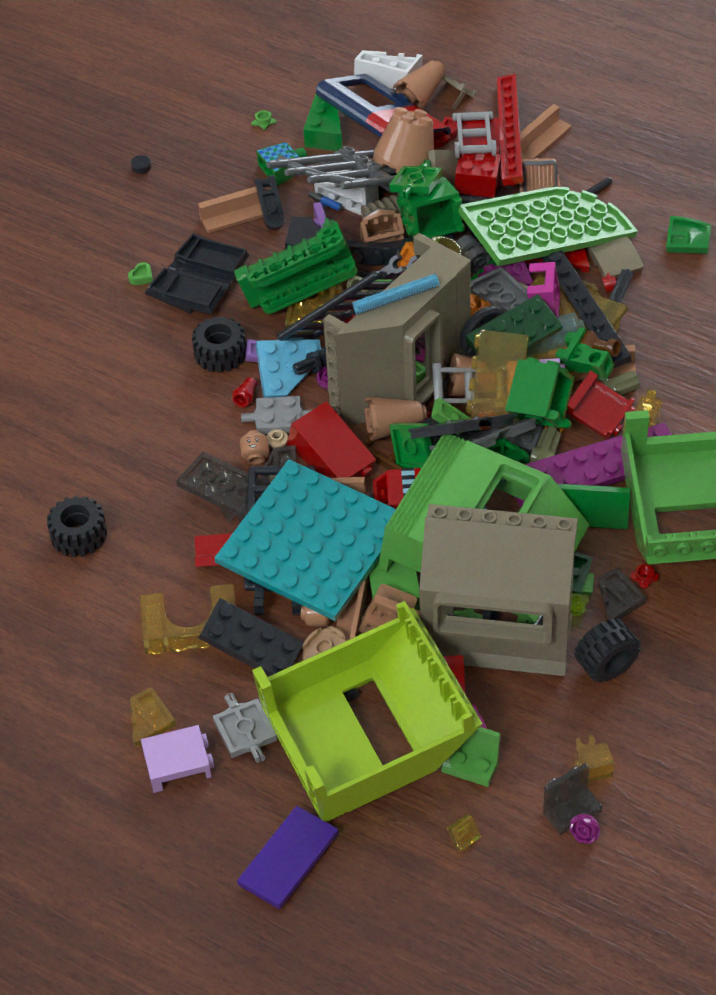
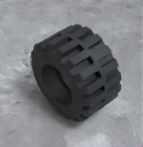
[192,316,246,373]
[47,496,107,557]
[574,618,641,682]

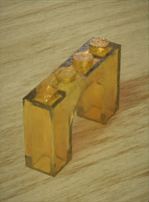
[140,584,236,655]

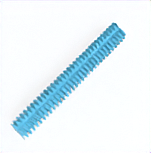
[352,273,440,315]

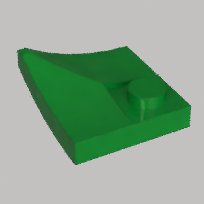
[666,216,712,253]

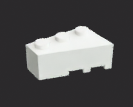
[354,50,423,91]
[314,170,379,215]

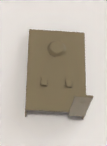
[442,75,477,110]

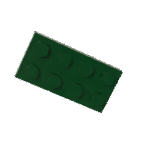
[466,294,563,372]

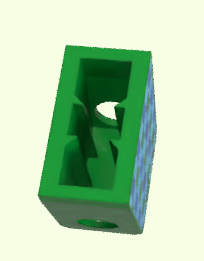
[256,142,307,186]

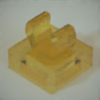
[447,814,481,851]

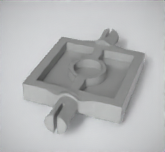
[241,396,312,434]
[213,693,277,763]

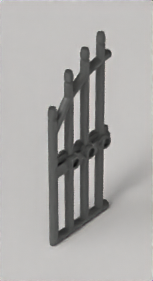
[266,146,397,190]

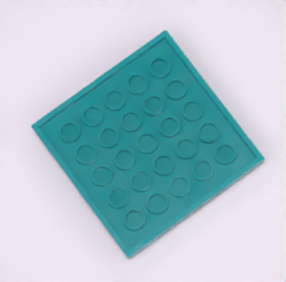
[215,459,396,622]

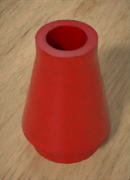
[232,377,257,407]

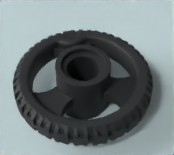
[459,306,504,357]

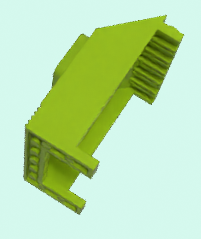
[252,601,483,822]

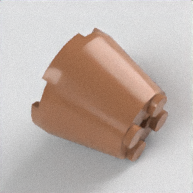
[373,107,434,173]

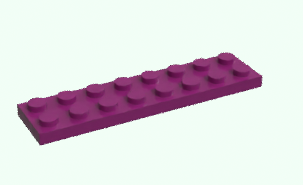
[515,422,672,507]

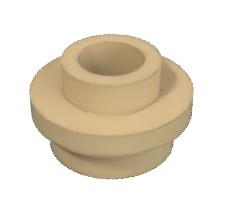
[267,430,288,450]

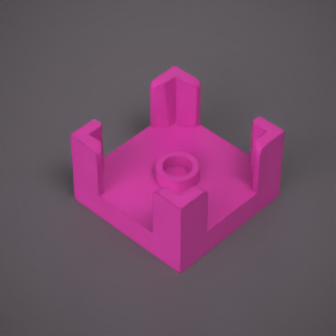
[527,262,560,320]

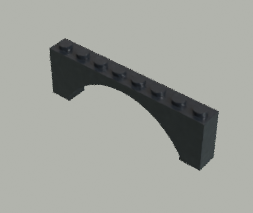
[285,216,454,265]

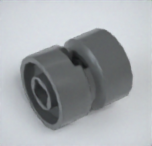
[453,235,491,274]

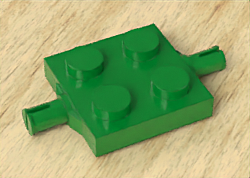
[389,159,443,199]

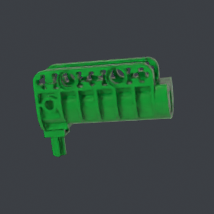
[234,218,358,314]

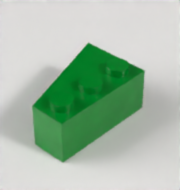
[303,94,343,151]

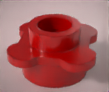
[630,564,659,589]

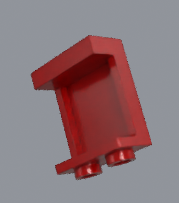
[566,371,635,440]

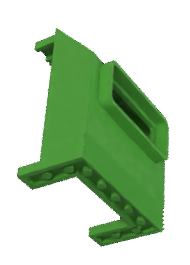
[621,410,716,564]
[378,434,590,624]

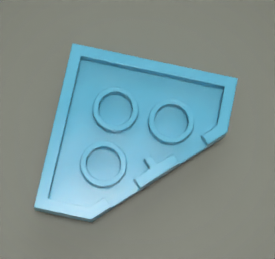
[255,340,321,398]

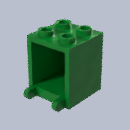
[396,177,465,238]
[505,357,575,429]

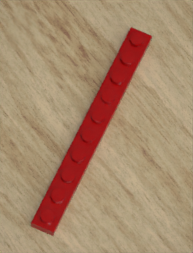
[497,74,524,186]

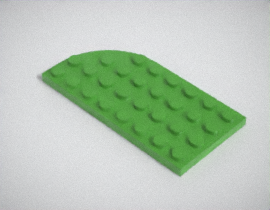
[458,187,638,266]

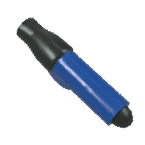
[308,191,344,211]

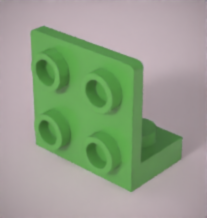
[441,727,501,787]

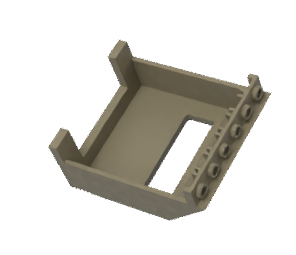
[323,233,471,425]
[419,504,578,676]

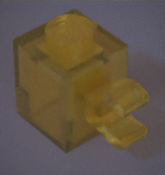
[635,389,663,427]
[574,735,615,783]

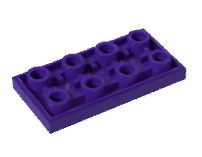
[237,806,339,910]

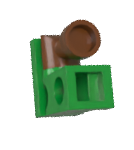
[555,327,621,381]

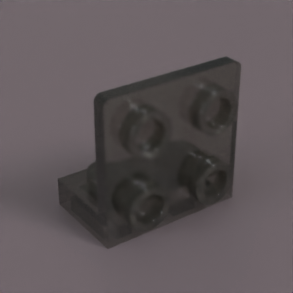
[543,763,602,835]

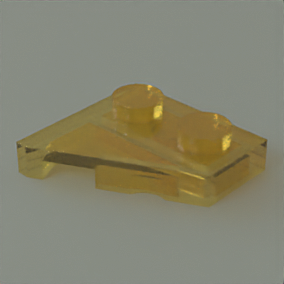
[130,687,176,748]

